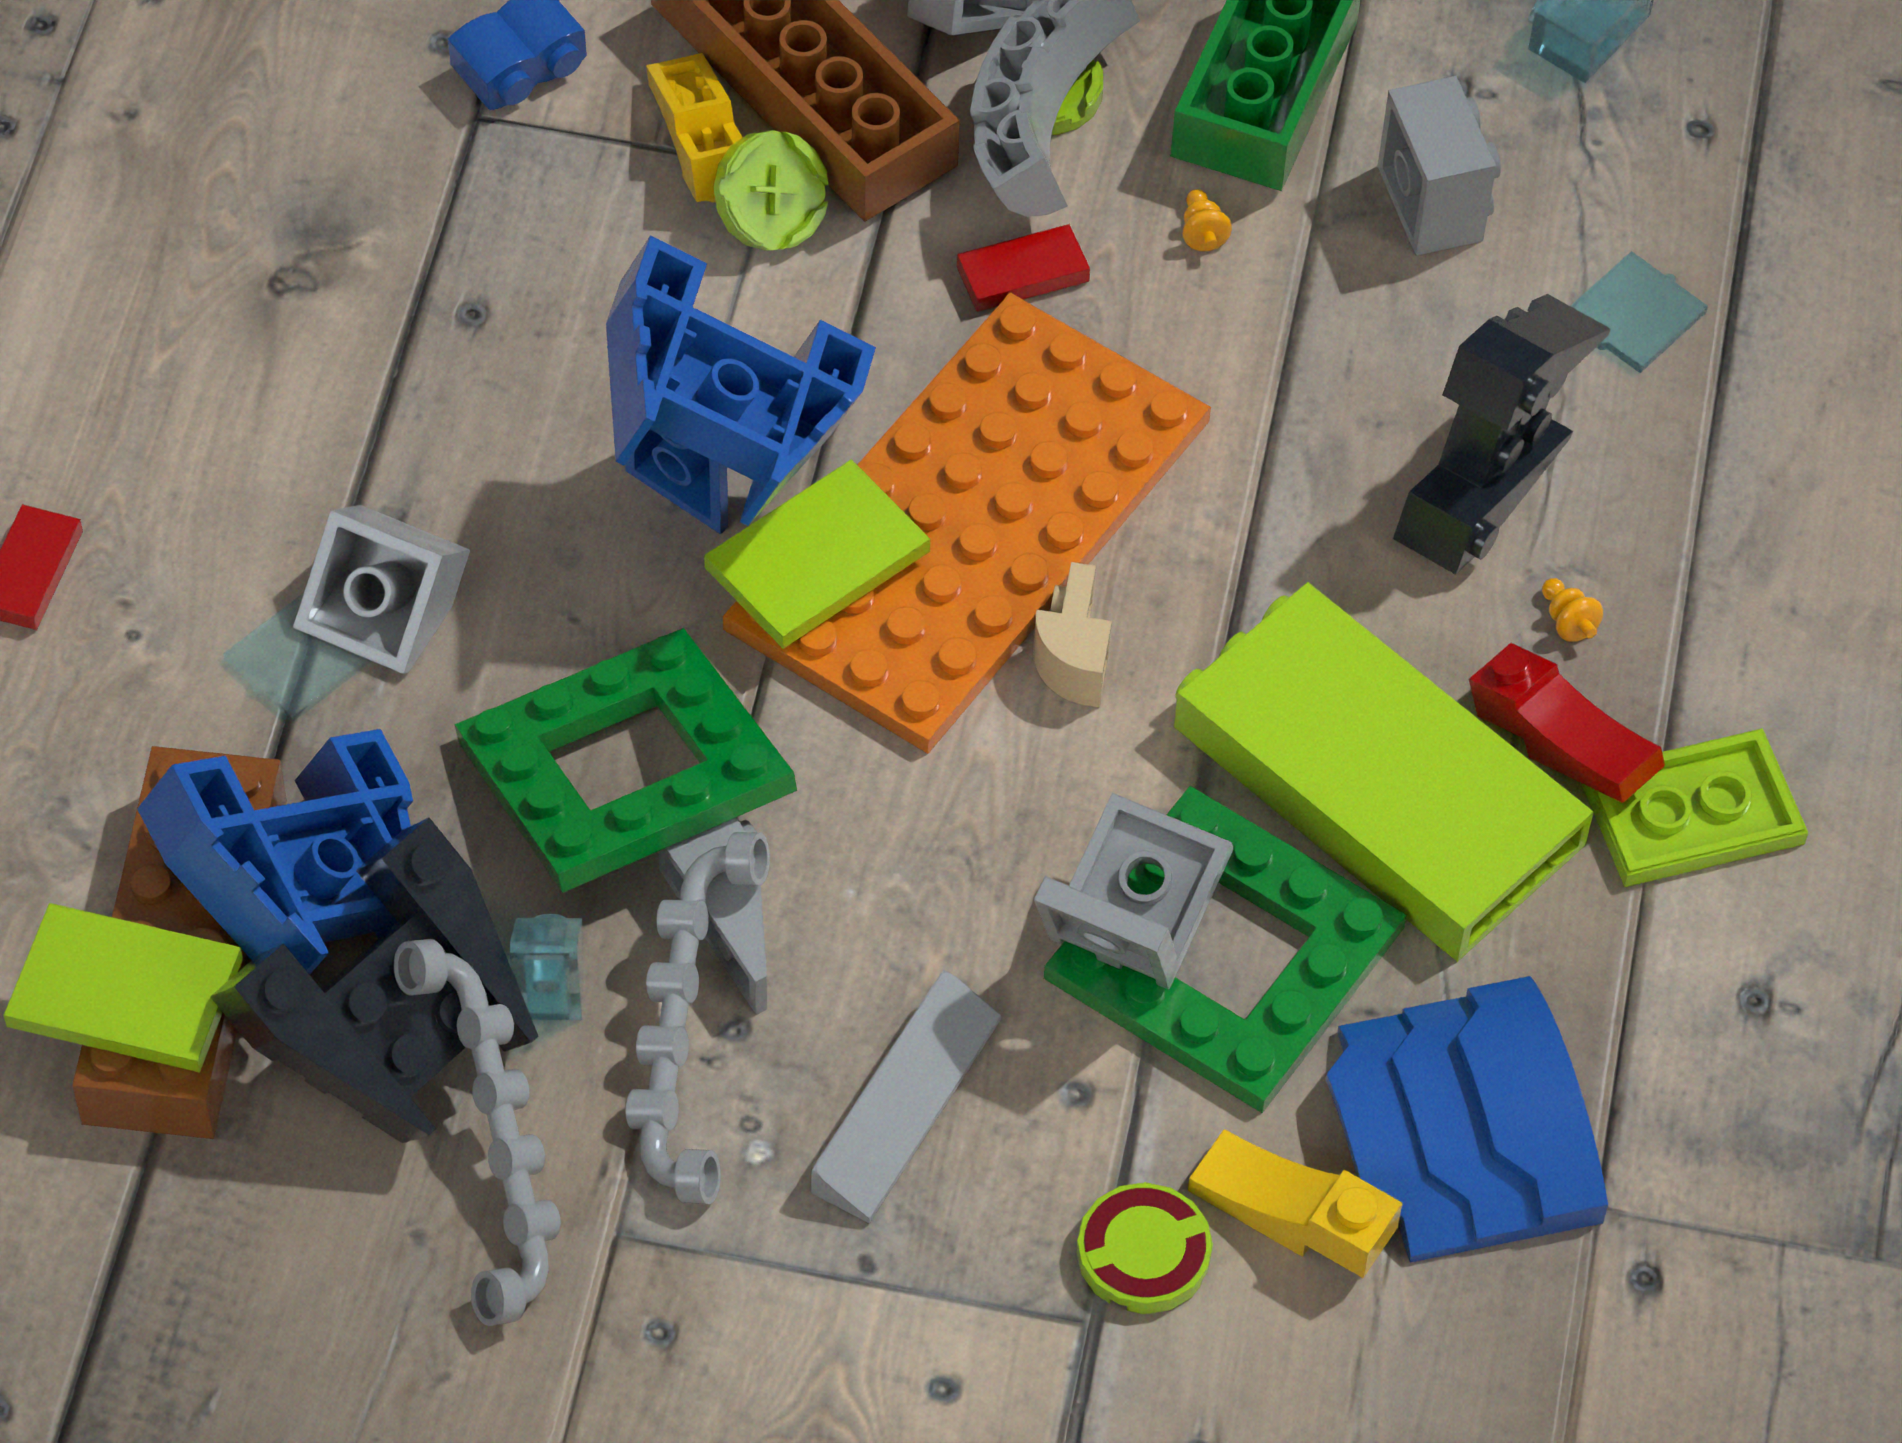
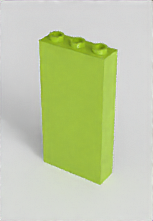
[1174,582,1594,962]

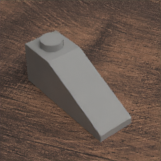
[658,818,767,1015]

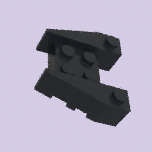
[1393,294,1611,575]
[210,818,538,1143]

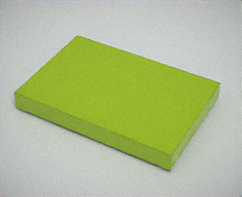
[704,459,930,649]
[1581,728,1809,887]
[3,903,243,1073]

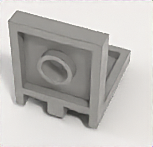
[1034,793,1233,990]

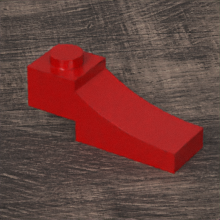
[1468,643,1665,803]

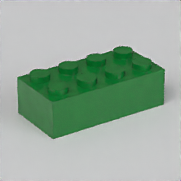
[1170,0,1360,191]

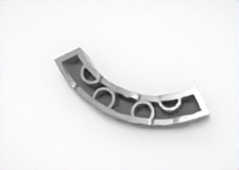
[970,0,1140,217]

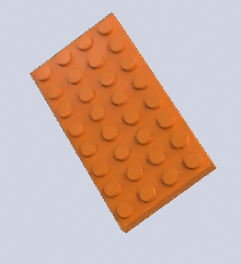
[723,293,1211,754]

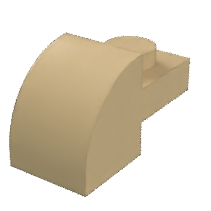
[1034,562,1112,708]

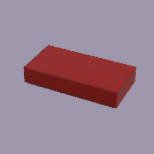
[956,224,1090,312]
[0,504,83,630]

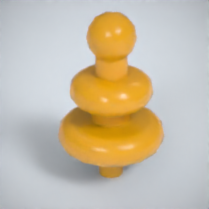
[1182,189,1232,252]
[1542,578,1604,642]

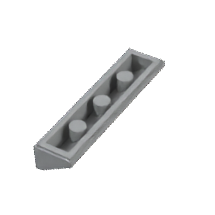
[811,970,1001,1223]

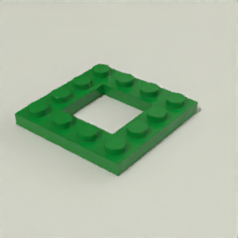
[454,628,797,893]
[1043,786,1407,1113]

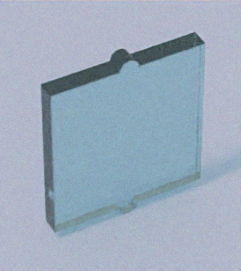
[1571,251,1708,373]
[223,593,372,722]

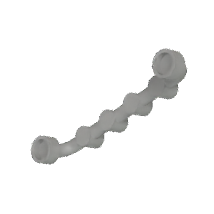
[626,832,770,1204]
[394,939,561,1326]

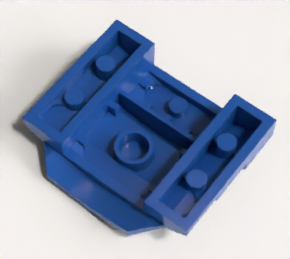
[1326,976,1608,1263]

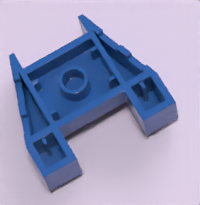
[606,235,876,526]
[137,729,413,975]

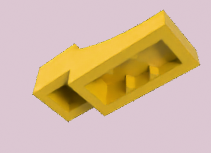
[646,53,743,202]
[1188,1129,1403,1278]

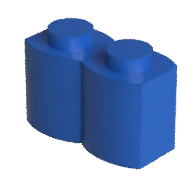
[448,0,587,110]

